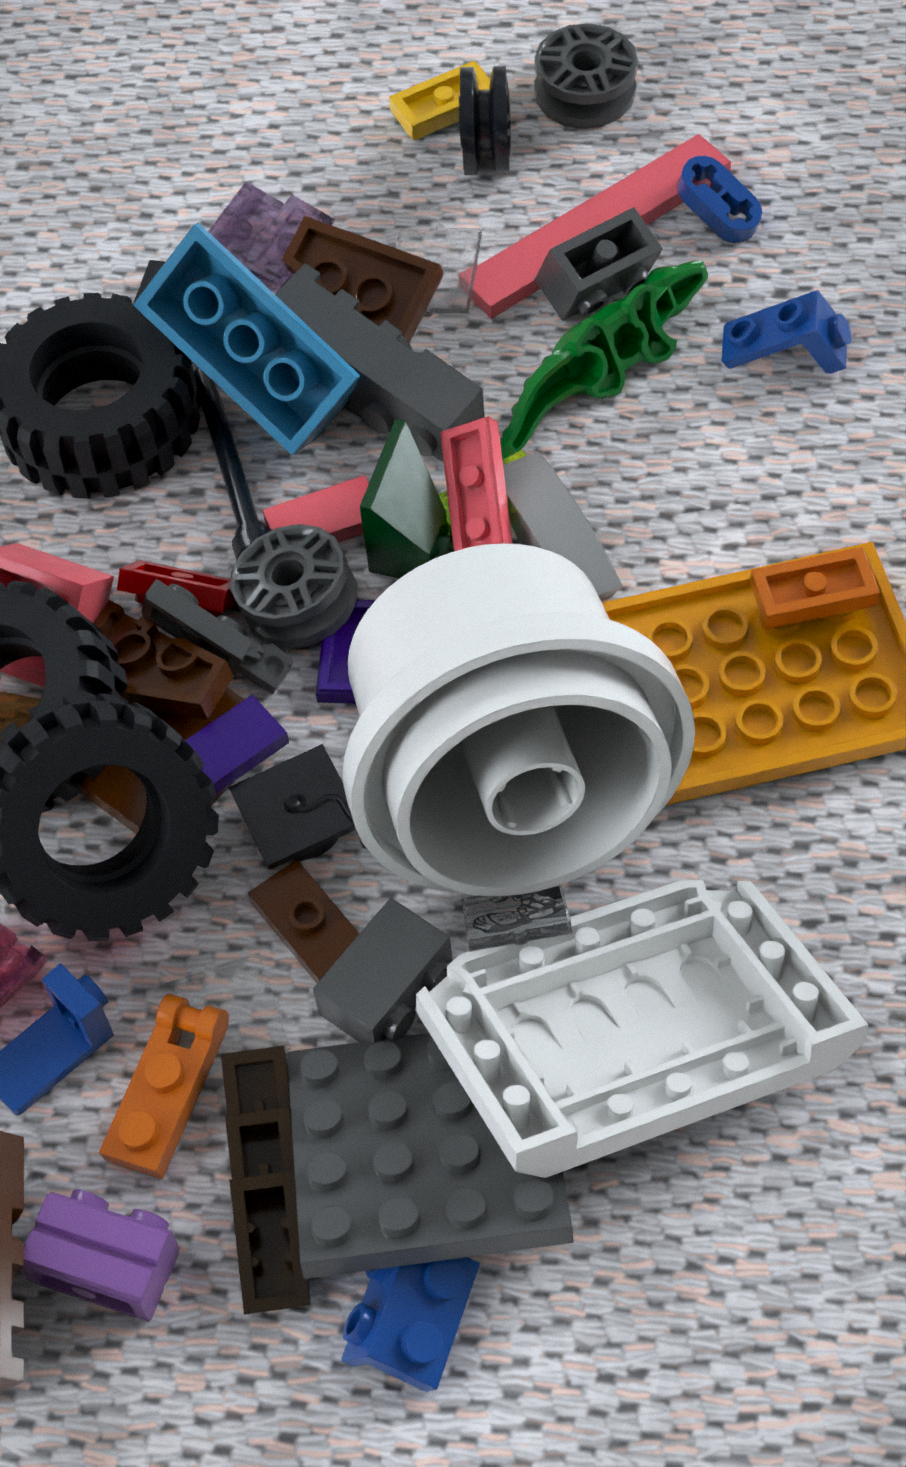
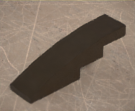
[221,1045,311,1315]

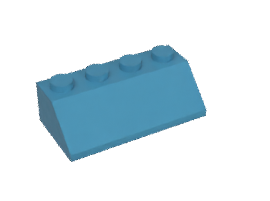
[133,223,360,455]

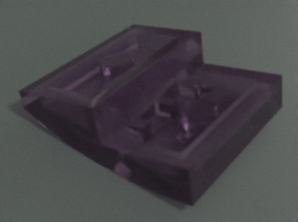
[208,181,335,293]

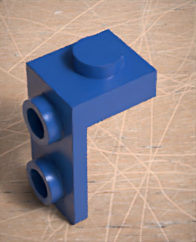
[722,290,852,374]
[0,963,114,1116]

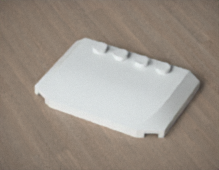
[416,880,868,1178]

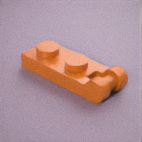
[99,993,229,1180]

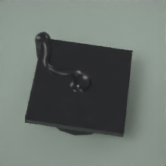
[229,744,367,870]

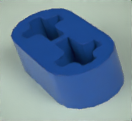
[677,156,762,243]

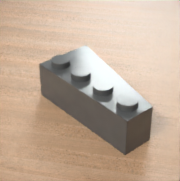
[275,263,485,461]

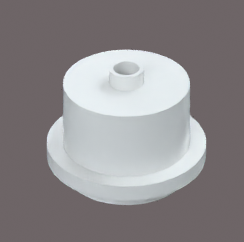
[343,543,695,896]

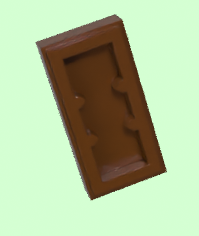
[248,859,360,983]

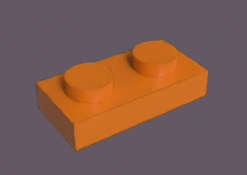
[750,547,880,629]

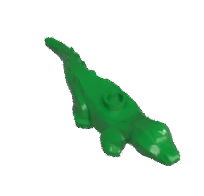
[500,260,708,465]

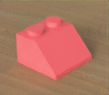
[0,543,114,687]

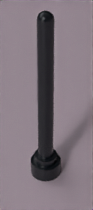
[194,367,272,561]

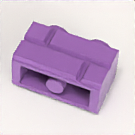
[21,1189,180,1322]

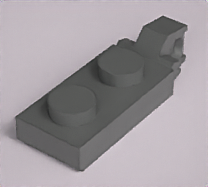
[141,579,294,694]

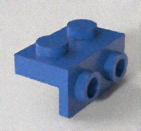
[341,1257,480,1392]

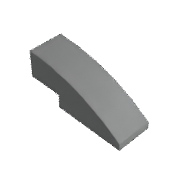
[503,451,622,601]

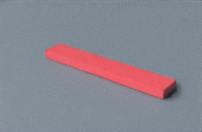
[459,134,731,319]

